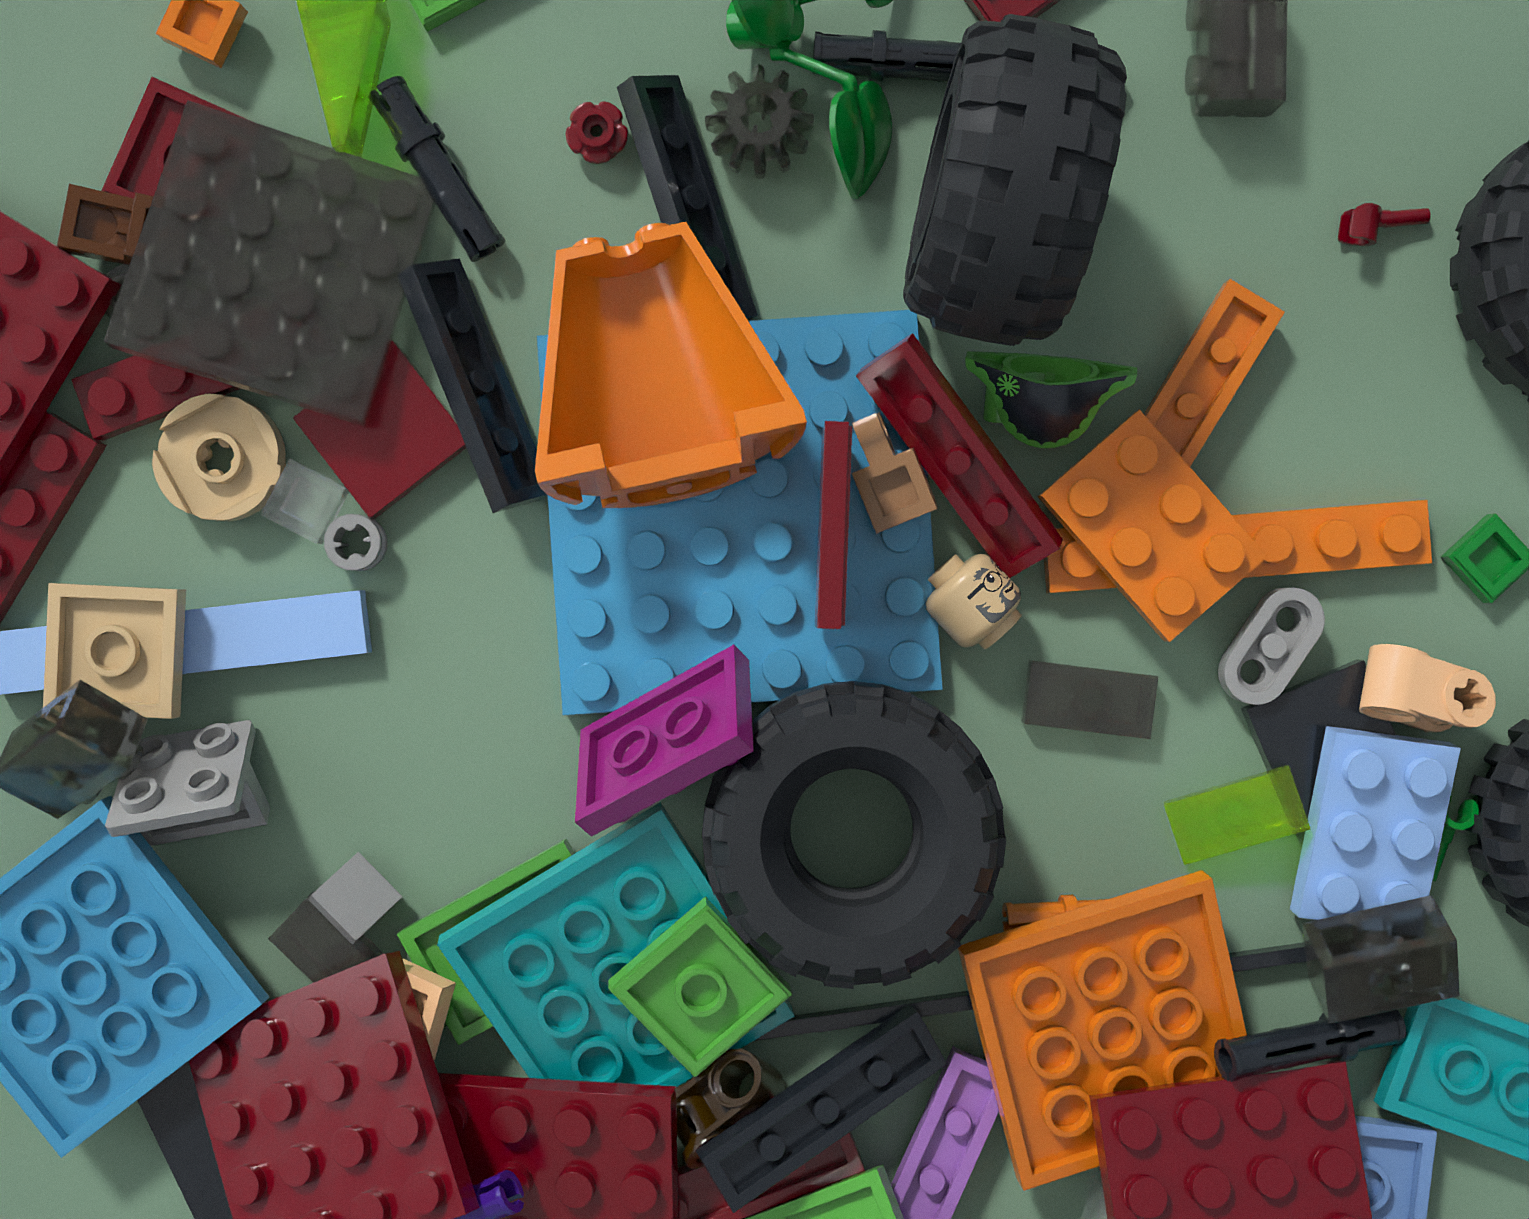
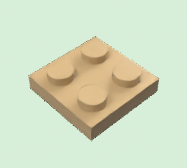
[43,583,186,719]

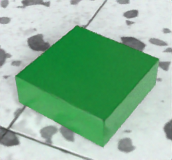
[1441,513,1529,603]

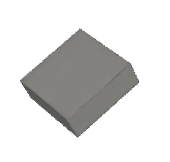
[308,852,402,945]

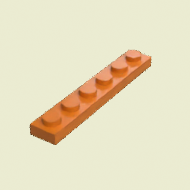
[1044,500,1432,593]

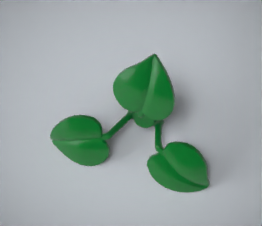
[726,0,893,199]

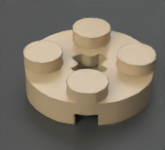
[152,394,288,522]

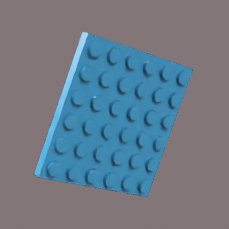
[537,310,943,715]

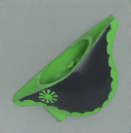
[965,351,1137,448]

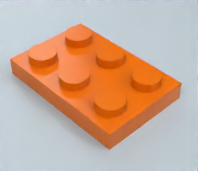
[1037,409,1268,642]

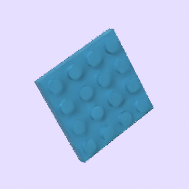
[0,796,269,1158]

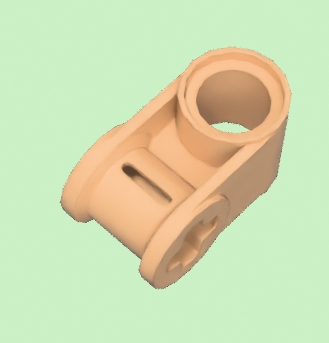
[1359,644,1496,733]

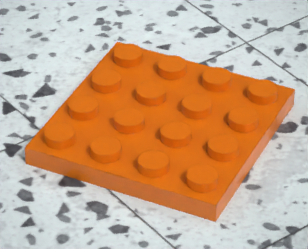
[958,870,1247,1191]

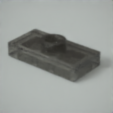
[1021,660,1158,739]

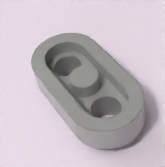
[1218,588,1325,705]

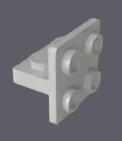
[105,720,270,846]

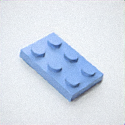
[1290,726,1461,932]

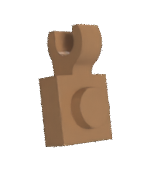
[852,412,938,534]

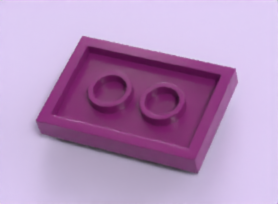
[575,644,753,837]

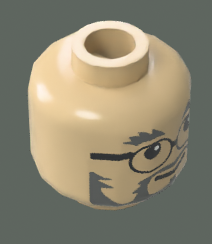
[926,554,1022,649]

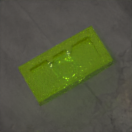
[1164,765,1310,865]

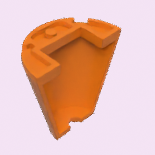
[535,222,807,508]

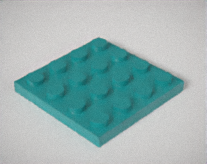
[437,802,794,1087]

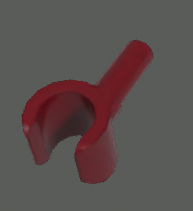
[1338,203,1431,246]

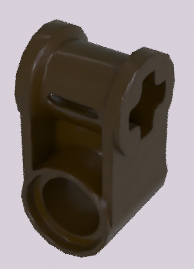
[676,1049,785,1169]

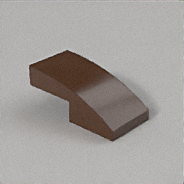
[57,183,202,272]

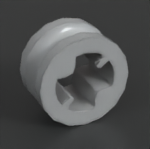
[324,514,388,571]

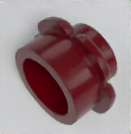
[565,101,628,164]

